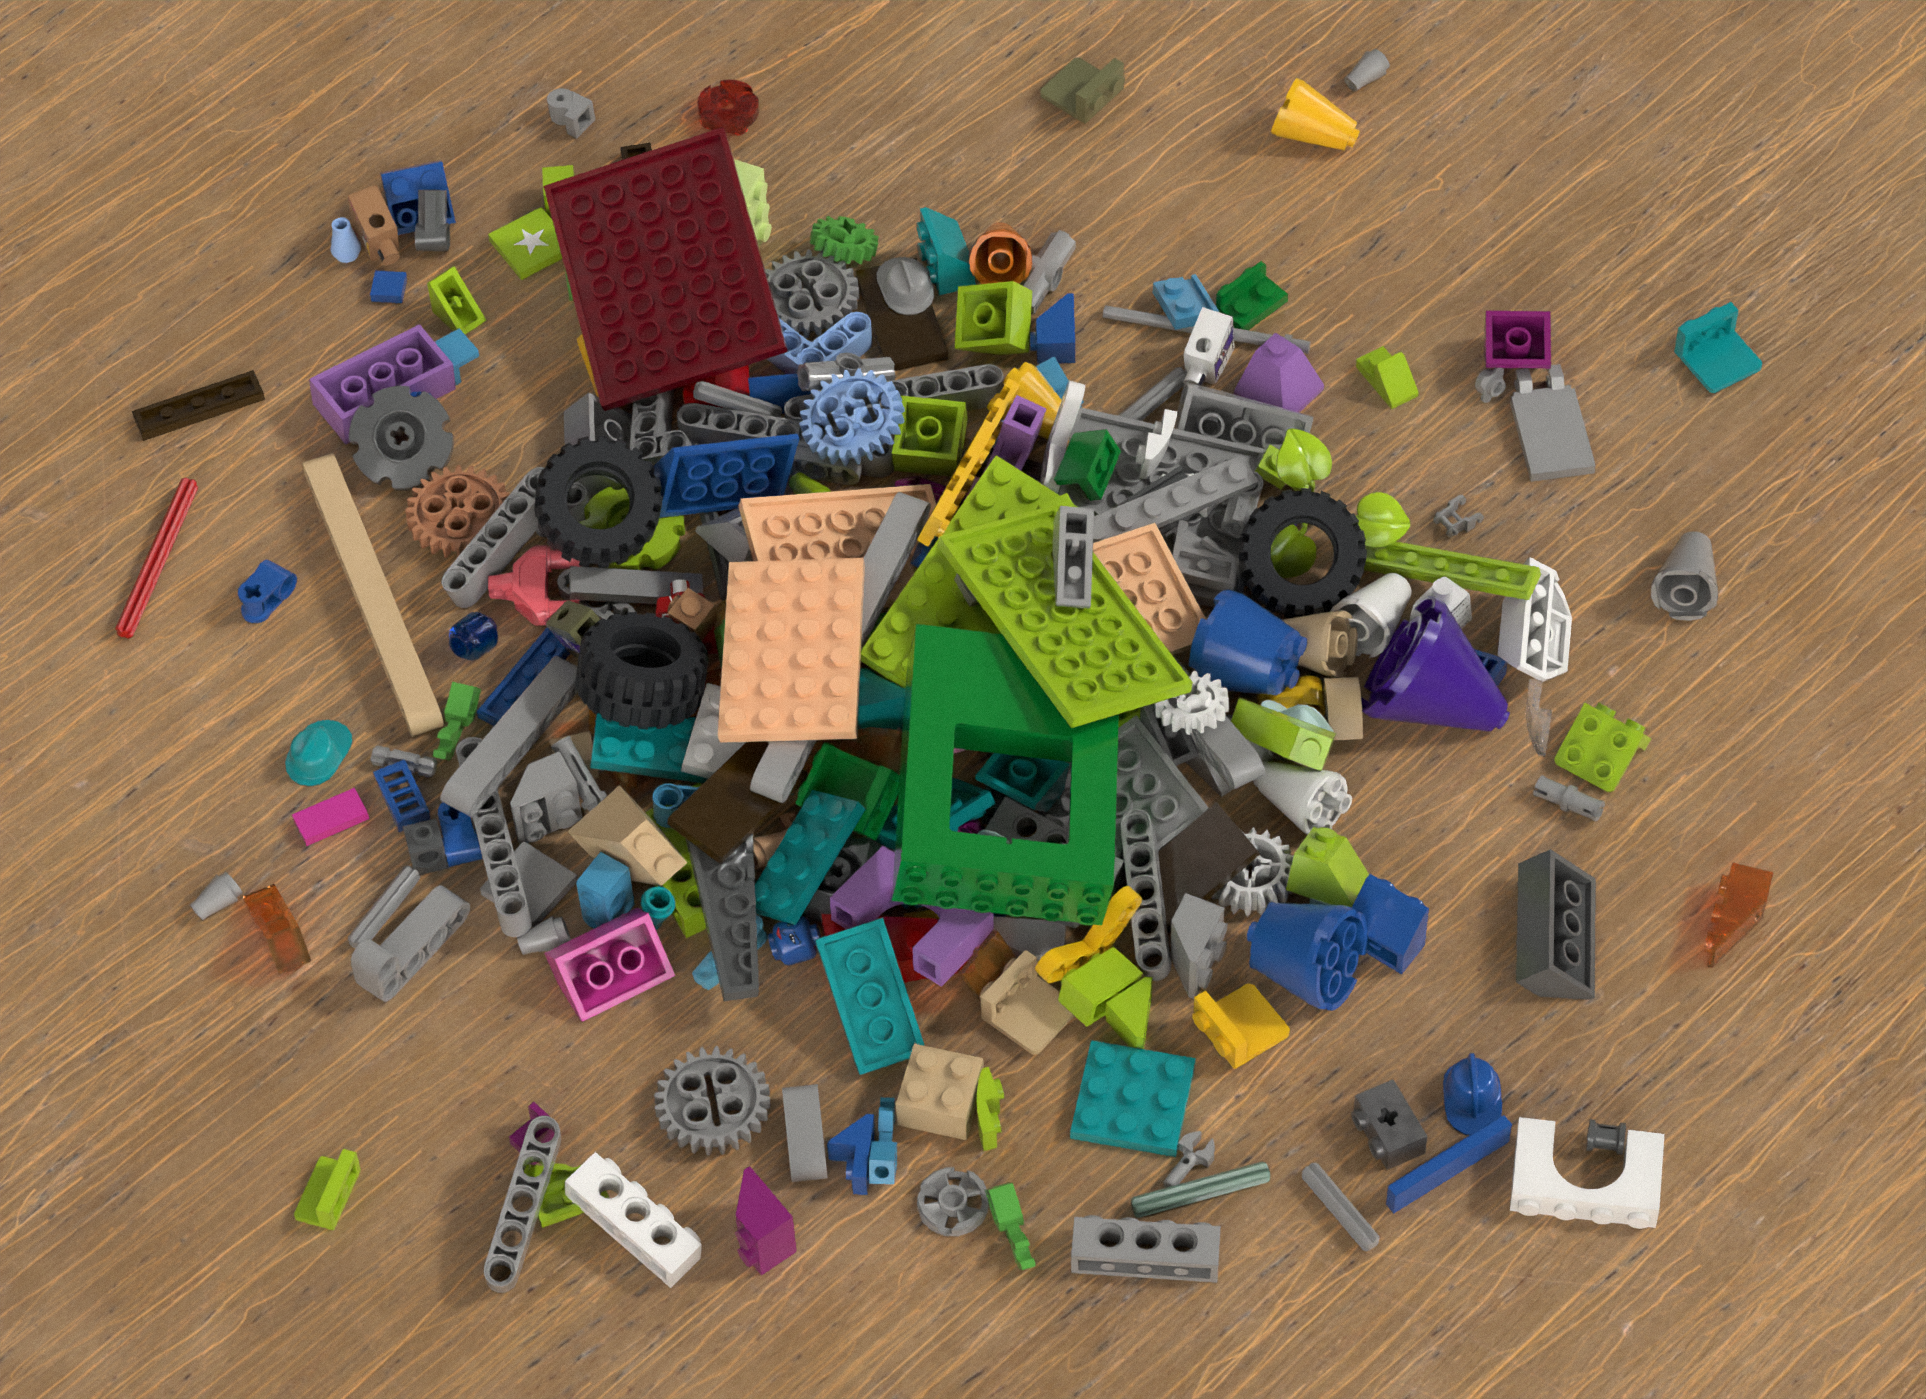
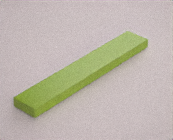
[1364,542,1541,600]

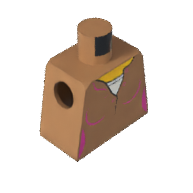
[348,184,400,265]

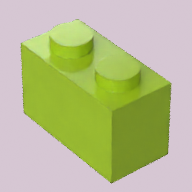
[1058,946,1143,1027]

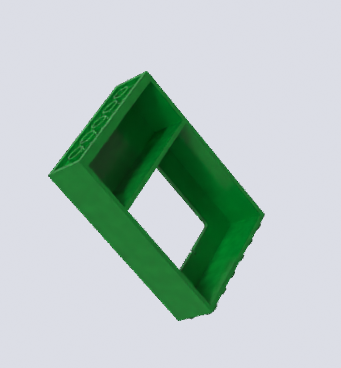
[892,624,1119,925]

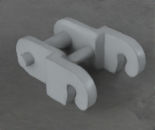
[1433,495,1484,537]

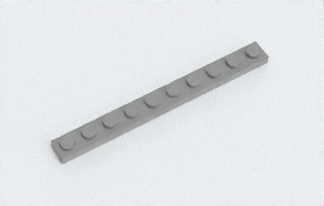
[954,454,1259,607]

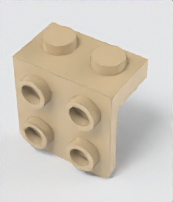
[980,950,1074,1055]

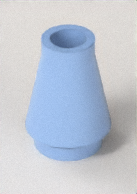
[330,217,361,263]

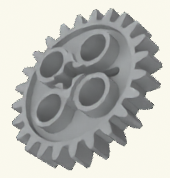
[765,250,859,338]
[654,1046,771,1156]

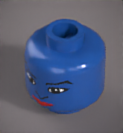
[768,916,821,966]

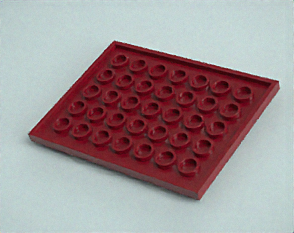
[543,127,788,411]

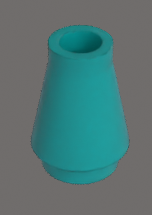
[641,886,675,930]

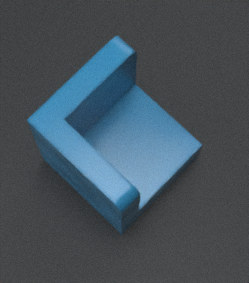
[435,328,479,386]

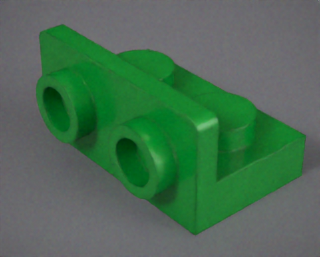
[1216,261,1288,330]

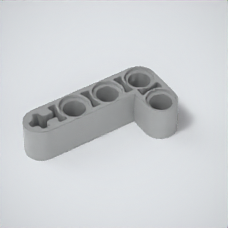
[629,389,692,466]
[351,885,470,1002]

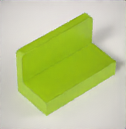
[294,1149,361,1231]

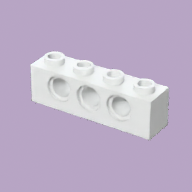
[565,1152,702,1288]

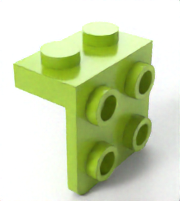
[1554,702,1651,792]

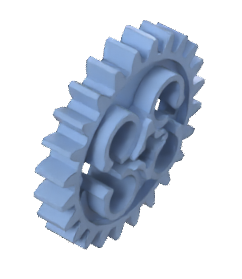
[799,368,905,466]

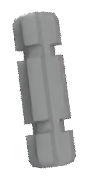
[371,746,437,777]

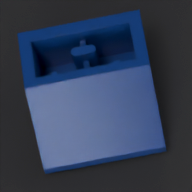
[380,160,456,235]
[1352,874,1429,975]

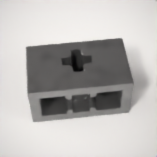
[1351,1080,1427,1170]

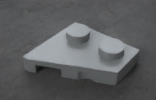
[1172,519,1239,591]

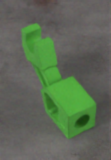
[432,682,481,761]
[985,1182,1036,1270]

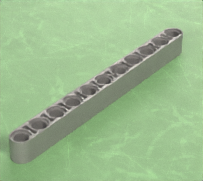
[750,492,931,803]

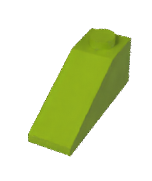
[1231,698,1336,771]

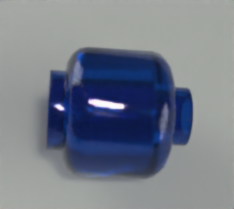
[449,612,498,661]

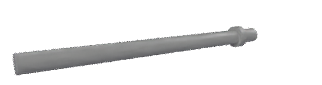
[1103,305,1311,354]

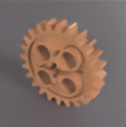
[405,465,510,558]

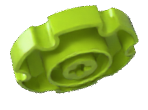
[579,487,685,570]

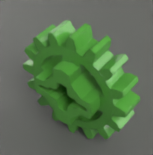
[810,216,879,264]

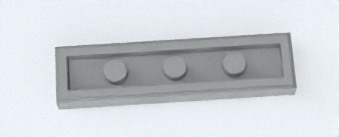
[569,566,703,604]

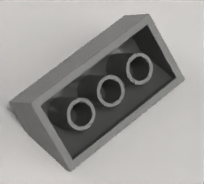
[1516,849,1596,1000]

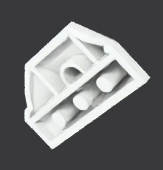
[1498,557,1572,682]

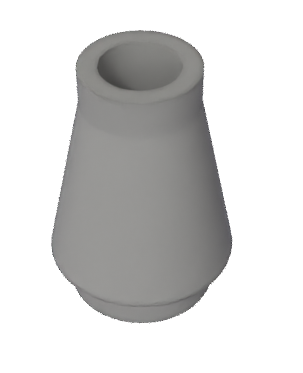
[1344,49,1390,92]
[190,871,243,921]
[517,916,571,955]

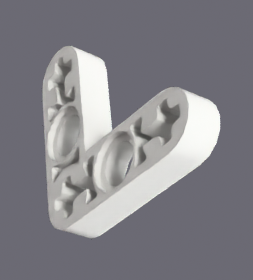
[1040,380,1085,494]

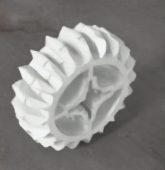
[1211,827,1294,918]

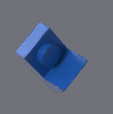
[827,1114,875,1195]

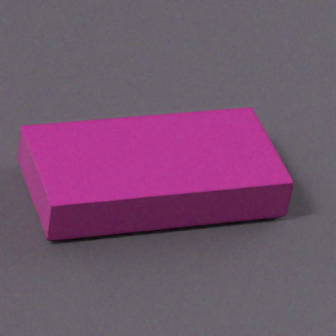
[292,788,369,846]

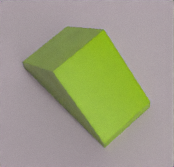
[427,266,487,334]
[1106,977,1152,1049]

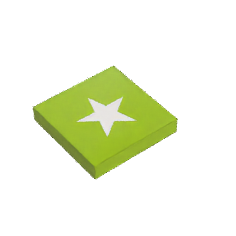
[488,207,562,280]

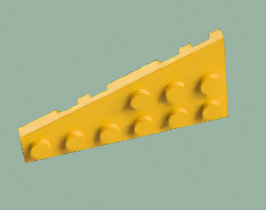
[917,378,1020,547]

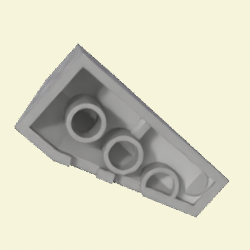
[1175,382,1314,449]

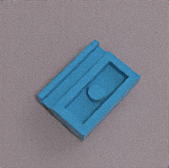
[1152,274,1219,330]

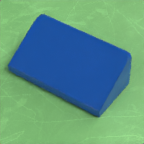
[748,373,812,414]

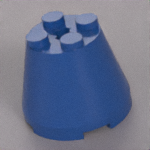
[1189,589,1307,695]
[1247,902,1368,1011]

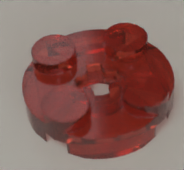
[697,79,759,136]

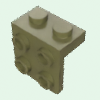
[1040,58,1125,124]

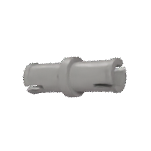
[1533,775,1605,822]

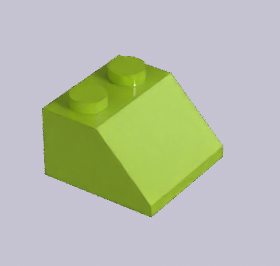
[955,281,1032,355]
[1286,827,1369,907]

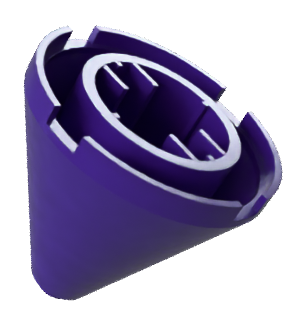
[1361,595,1510,732]

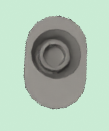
[877,257,934,315]

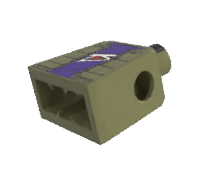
[546,600,600,658]

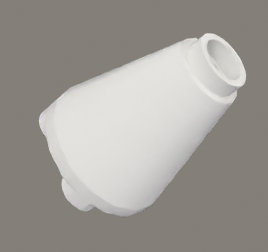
[1253,762,1352,835]

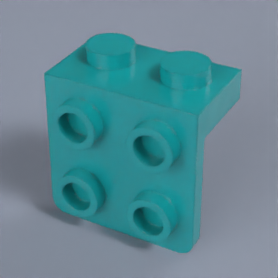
[1674,302,1762,393]

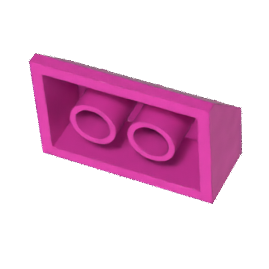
[544,908,675,1022]

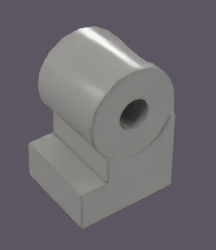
[547,88,596,139]

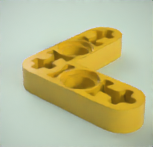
[1035,886,1142,983]

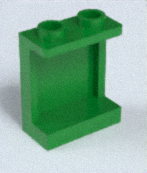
[796,742,900,841]

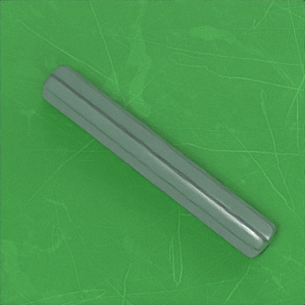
[1131,1161,1270,1218]

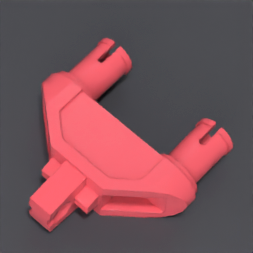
[488,545,582,626]

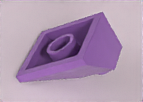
[1234,333,1324,413]

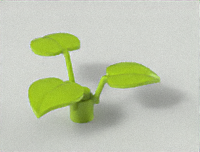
[1270,428,1410,578]

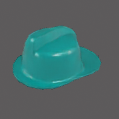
[285,720,352,786]

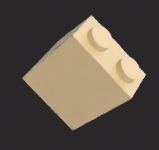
[568,785,687,886]

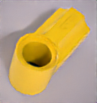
[1257,676,1325,716]

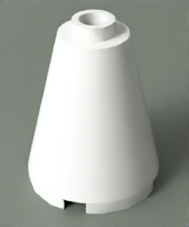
[1330,573,1412,658]

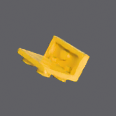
[1192,983,1290,1070]

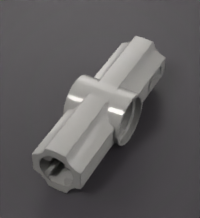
[1020,230,1076,314]
[797,353,896,391]

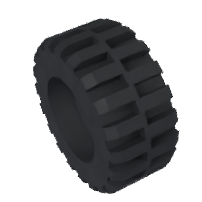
[534,436,663,568]
[1238,488,1367,618]
[575,612,709,730]

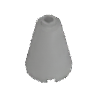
[1651,531,1718,621]

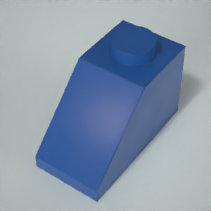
[1030,293,1075,364]

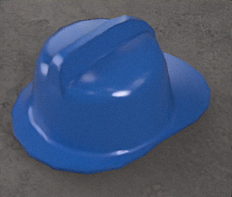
[1443,1053,1502,1135]

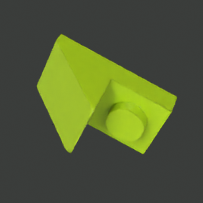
[1356,346,1419,409]

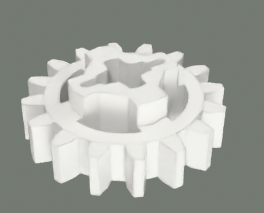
[1154,671,1229,735]

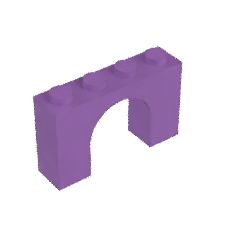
[964,395,1046,501]
[830,846,994,987]

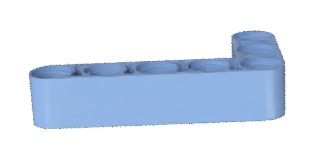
[767,312,872,374]

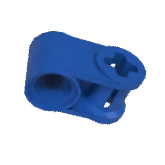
[238,560,297,623]
[438,802,482,867]

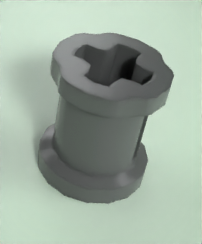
[1586,1119,1626,1155]

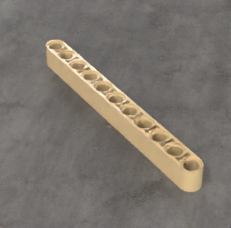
[302,453,444,737]

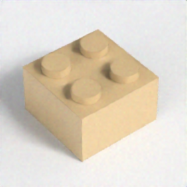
[896,1044,984,1140]

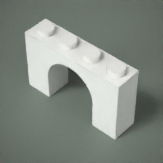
[1510,1117,1665,1229]

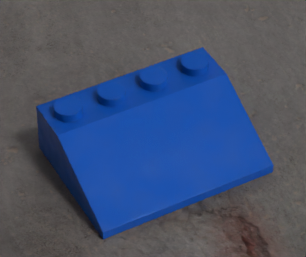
[654,434,800,518]

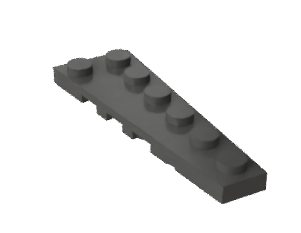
[685,833,759,1002]

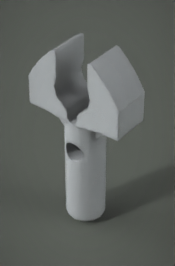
[1163,1131,1215,1188]

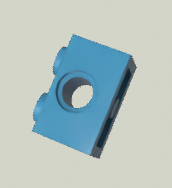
[576,852,635,929]

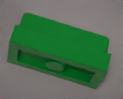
[1054,429,1121,501]

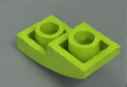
[977,1067,1004,1152]

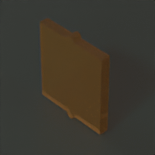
[958,929,1017,1004]

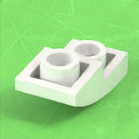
[1135,409,1177,479]

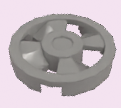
[917,1167,989,1236]

